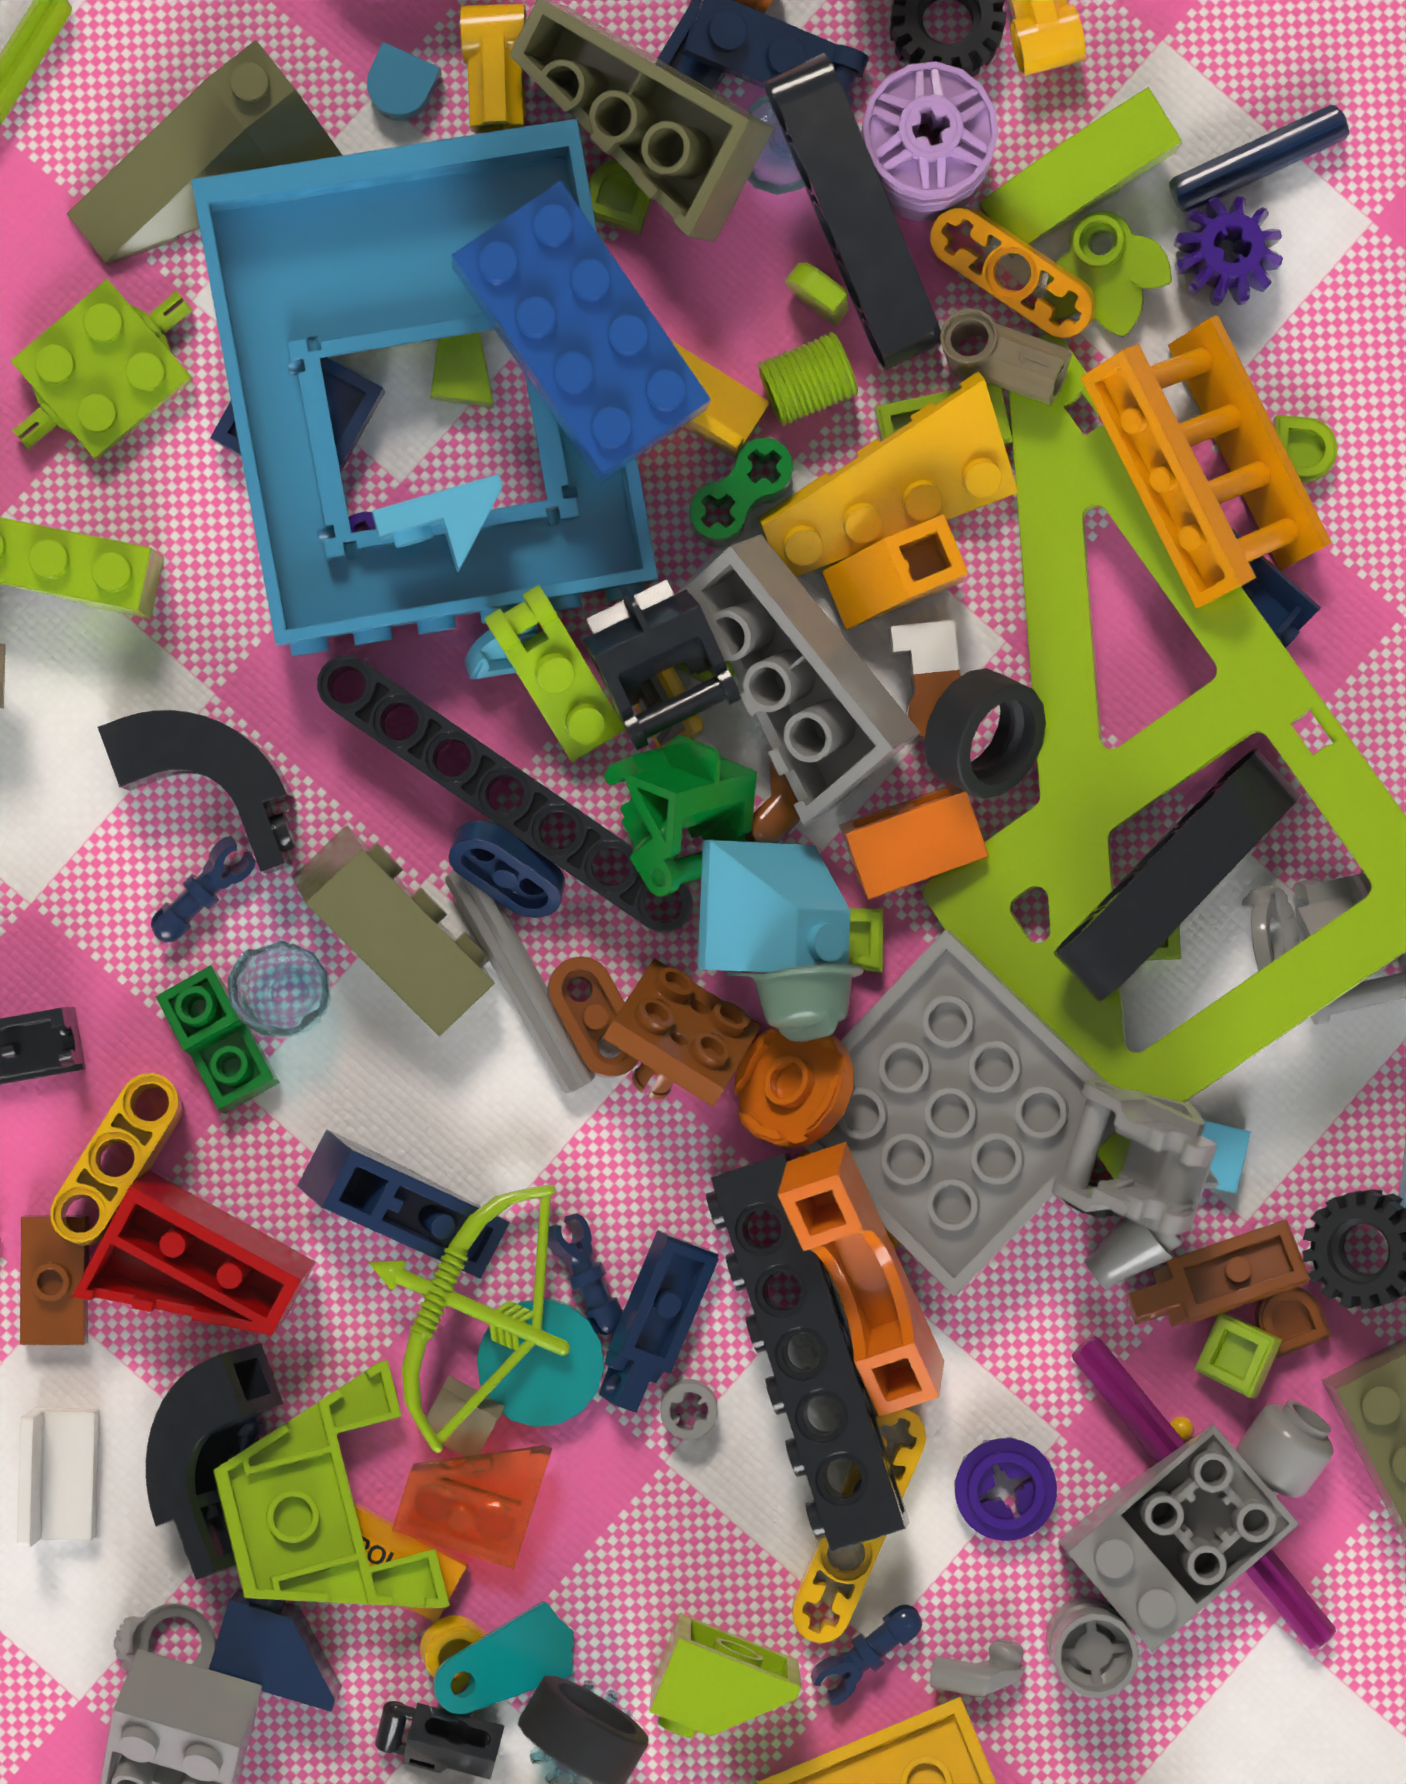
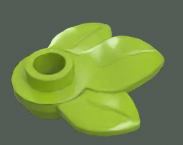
[1047,210,1172,337]

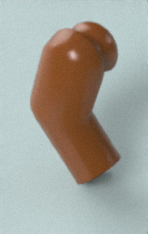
[745,762,801,843]

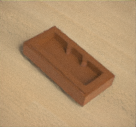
[20,1215,89,1345]

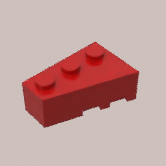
[72,1170,316,1335]

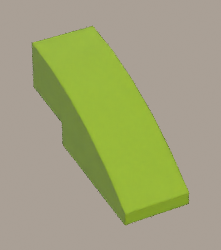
[978,87,1182,258]

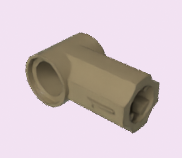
[940,308,1072,406]

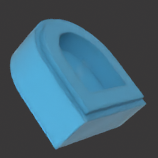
[367,42,442,120]

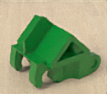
[604,735,757,897]

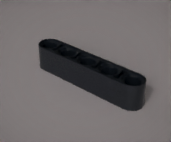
[763,53,941,370]
[1054,748,1301,1002]

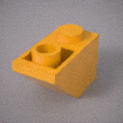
[822,514,969,631]

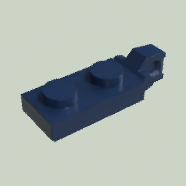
[599,1230,719,1413]

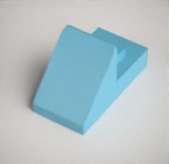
[372,474,503,572]

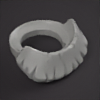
[1242,886,1300,971]
[113,1603,215,1672]

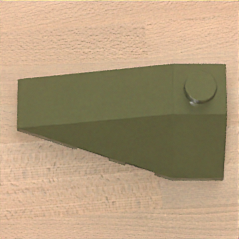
[67,40,342,265]

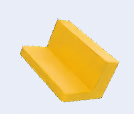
[671,340,770,459]

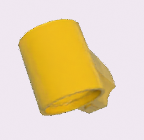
[1008,0,1086,76]
[460,4,527,133]

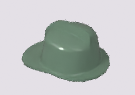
[726,964,864,1042]

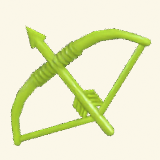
[368,1185,570,1453]

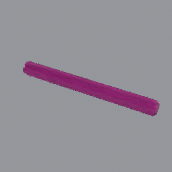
[1072,1336,1336,1650]

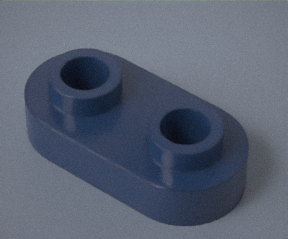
[449,821,565,918]

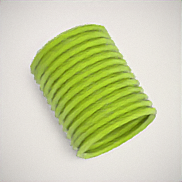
[758,332,858,426]

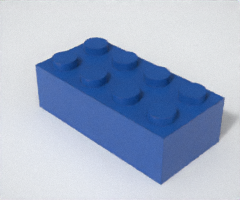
[452,180,711,483]

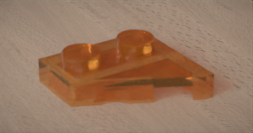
[392,1445,552,1569]

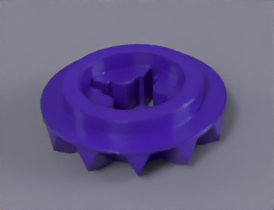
[954,1436,1057,1541]

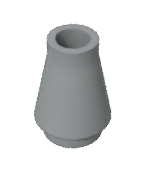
[1084,1217,1183,1290]

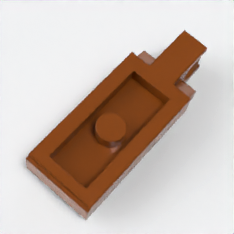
[1126,1220,1310,1327]

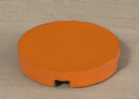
[734,1028,854,1149]

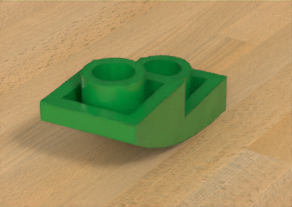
[155,965,280,1114]

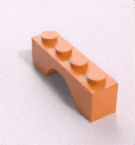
[778,1142,945,1417]

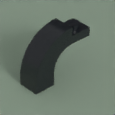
[97,710,297,874]
[146,1343,284,1580]

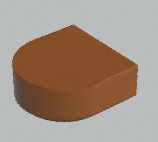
[1255,1287,1332,1359]

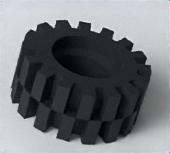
[889,0,1007,77]
[1302,1189,1406,1310]

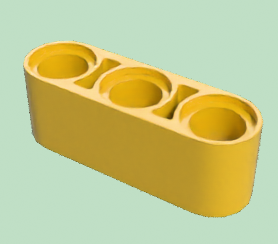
[50,1073,183,1246]

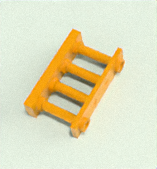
[1080,315,1332,609]

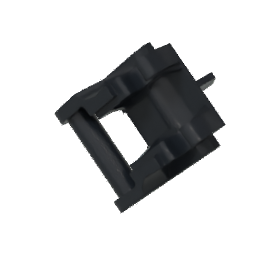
[582,580,741,750]

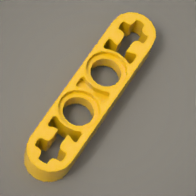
[792,1407,927,1643]

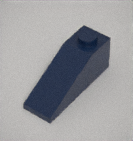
[297,1129,510,1279]

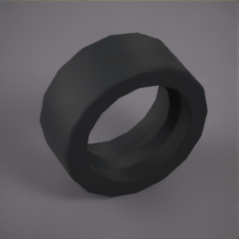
[924,668,1046,799]
[518,1675,649,1784]

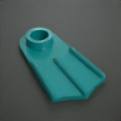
[433,1601,574,1714]

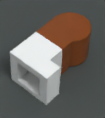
[888,620,961,740]

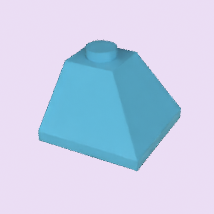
[698,840,850,973]

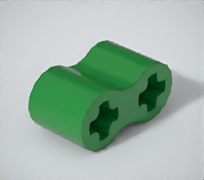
[689,438,793,548]

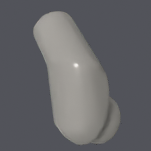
[930,1639,1025,1697]

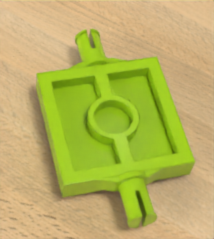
[10,279,193,460]

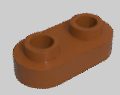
[547,957,639,1078]

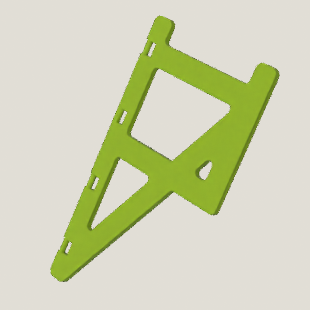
[923,334,1406,1180]

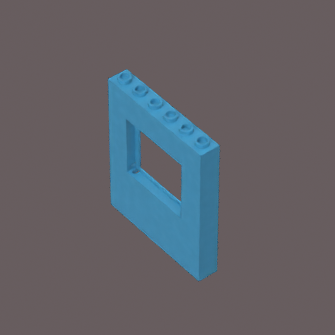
[191,118,658,657]

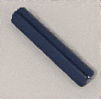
[1169,105,1350,212]

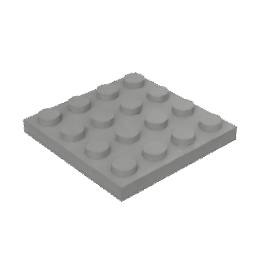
[805,929,1116,1296]

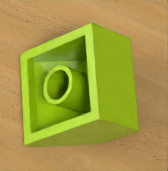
[649,1613,801,1738]

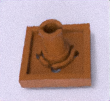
[603,958,762,1107]

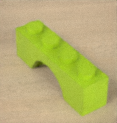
[0,517,164,619]

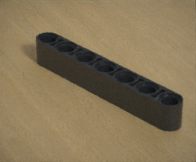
[317,656,692,933]

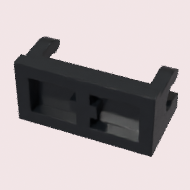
[0,1007,86,1085]

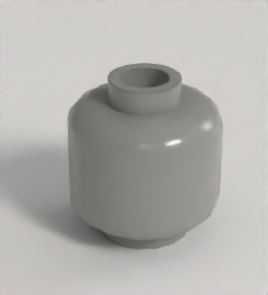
[1236,1400,1334,1497]

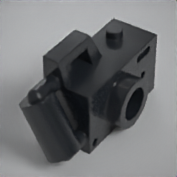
[375,1701,505,1780]

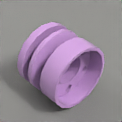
[861,61,998,222]

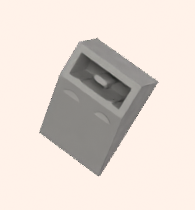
[1058,1424,1299,1652]
[100,1649,262,1784]

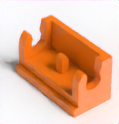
[839,785,989,900]

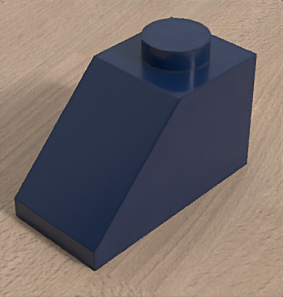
[209,1588,342,1712]

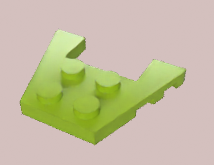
[213,1360,450,1609]

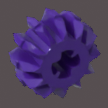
[1173,196,1283,306]

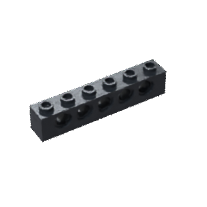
[706,1153,910,1552]

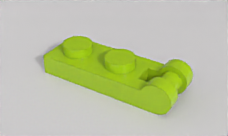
[483,584,625,762]

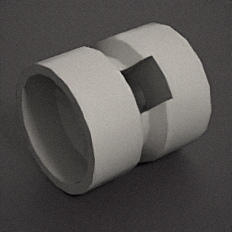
[1045,1597,1139,1698]

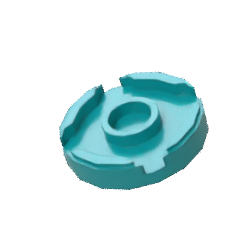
[477,1297,605,1427]

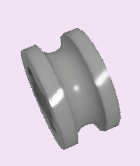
[660,1379,717,1440]

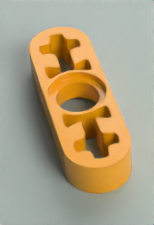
[930,206,1097,338]

